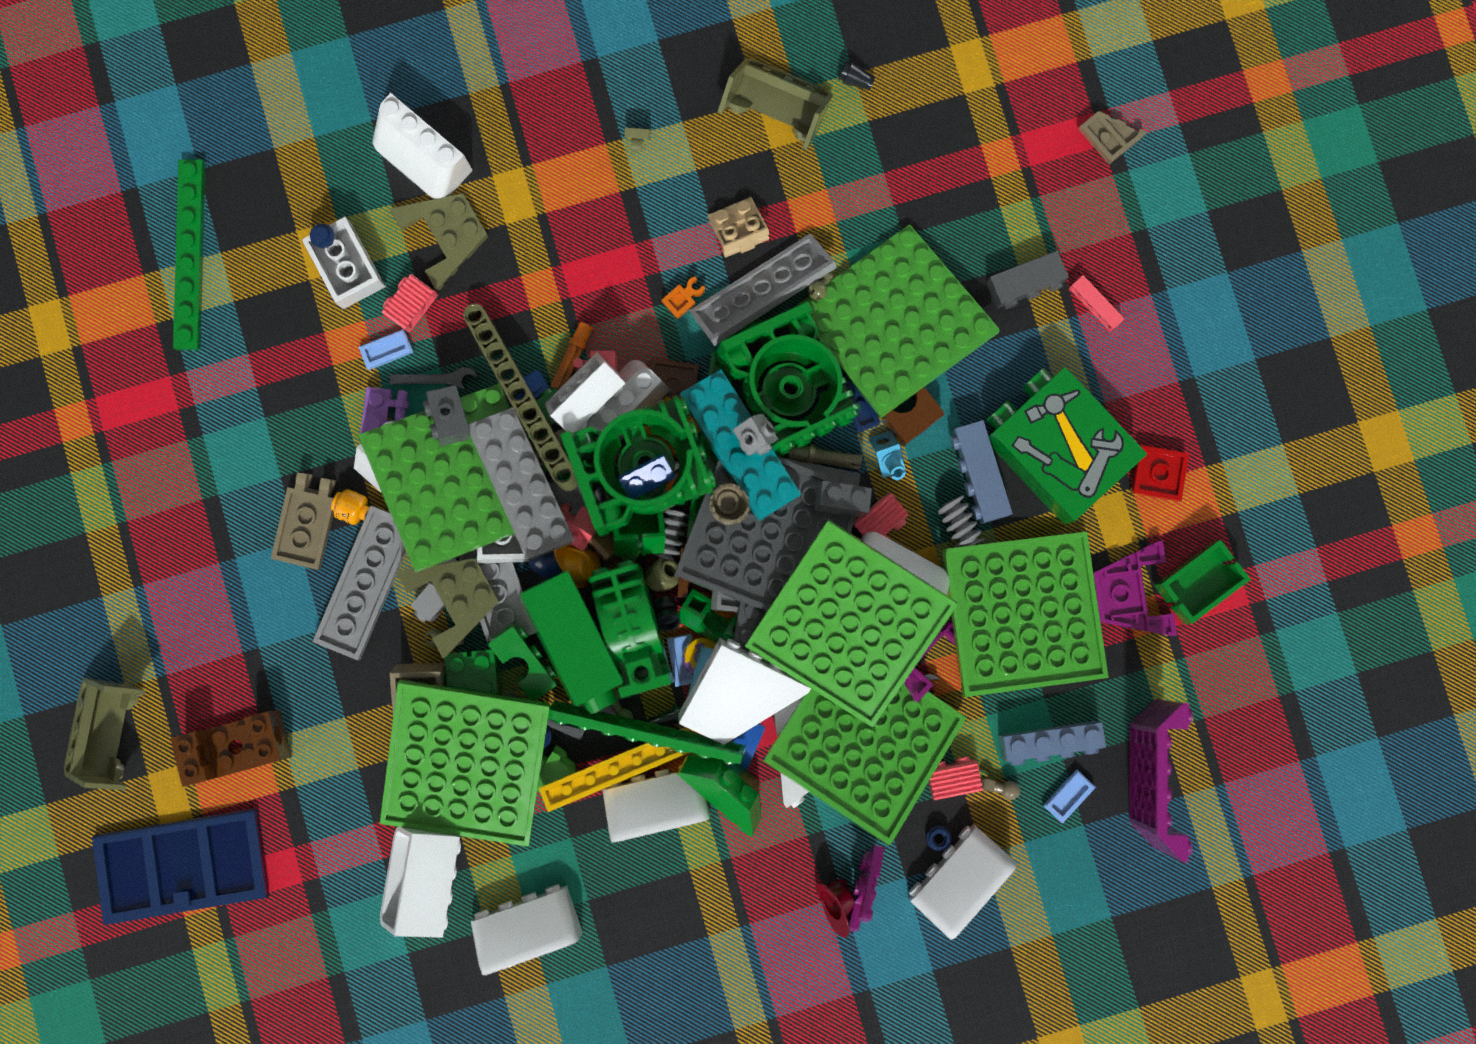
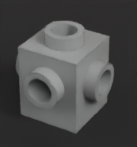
[733,413,778,456]

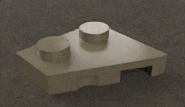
[1079,111,1147,165]

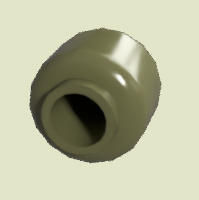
[645,558,679,593]

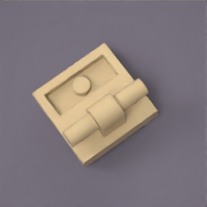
[707,197,770,258]

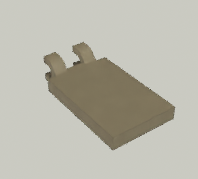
[271,472,336,570]

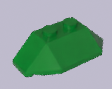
[677,754,761,837]

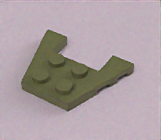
[390,194,488,291]
[397,558,499,658]

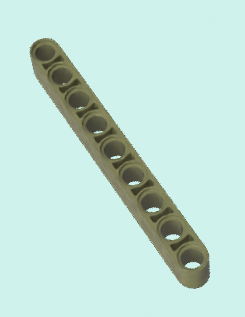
[463,304,578,491]

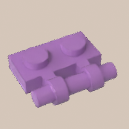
[360,387,409,434]

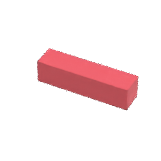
[1069,275,1124,332]

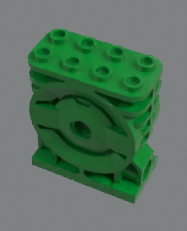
[714,302,861,457]
[560,394,716,537]
[588,560,675,698]

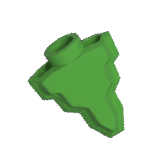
[538,745,578,792]

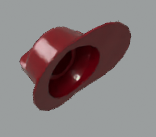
[815,879,855,938]

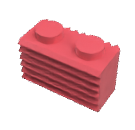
[382,274,438,333]
[853,492,909,538]
[928,756,983,800]

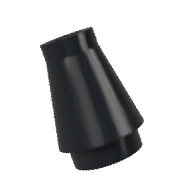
[838,61,875,91]

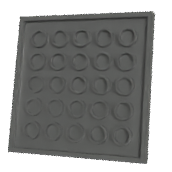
[674,456,856,612]

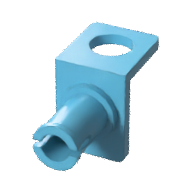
[869,431,906,480]

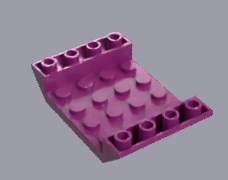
[1129,699,1192,862]

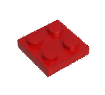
[1131,445,1189,502]

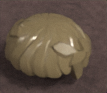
[709,483,750,524]

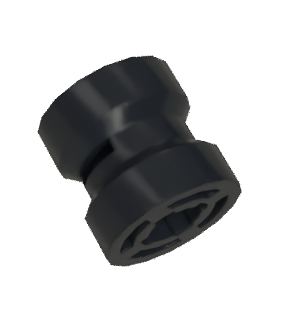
[653,596,681,631]

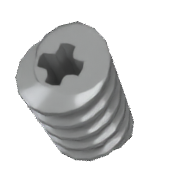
[938,495,985,548]
[654,509,690,563]

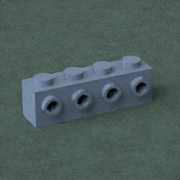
[950,420,1013,524]
[998,721,1106,765]

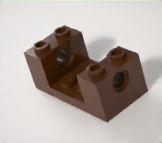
[170,710,292,787]

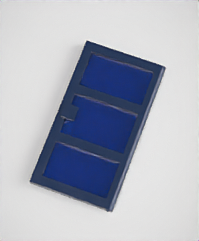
[92,808,269,925]

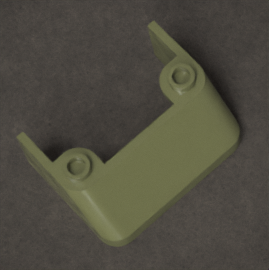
[718,58,833,150]
[64,678,145,790]

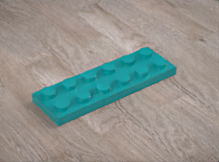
[678,370,801,522]

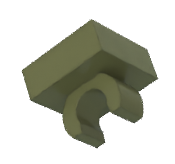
[624,127,651,151]

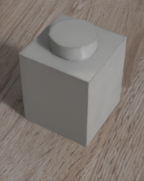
[410,583,445,622]

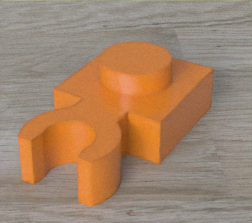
[661,277,705,320]

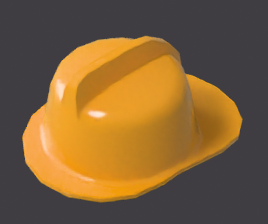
[555,544,601,588]

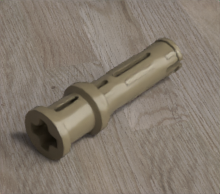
[788,444,862,470]

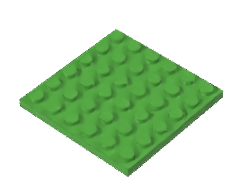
[794,224,999,418]
[358,384,514,573]
[745,520,958,727]
[942,532,1109,697]
[380,680,551,846]
[762,683,967,845]

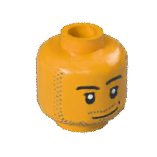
[331,489,370,525]

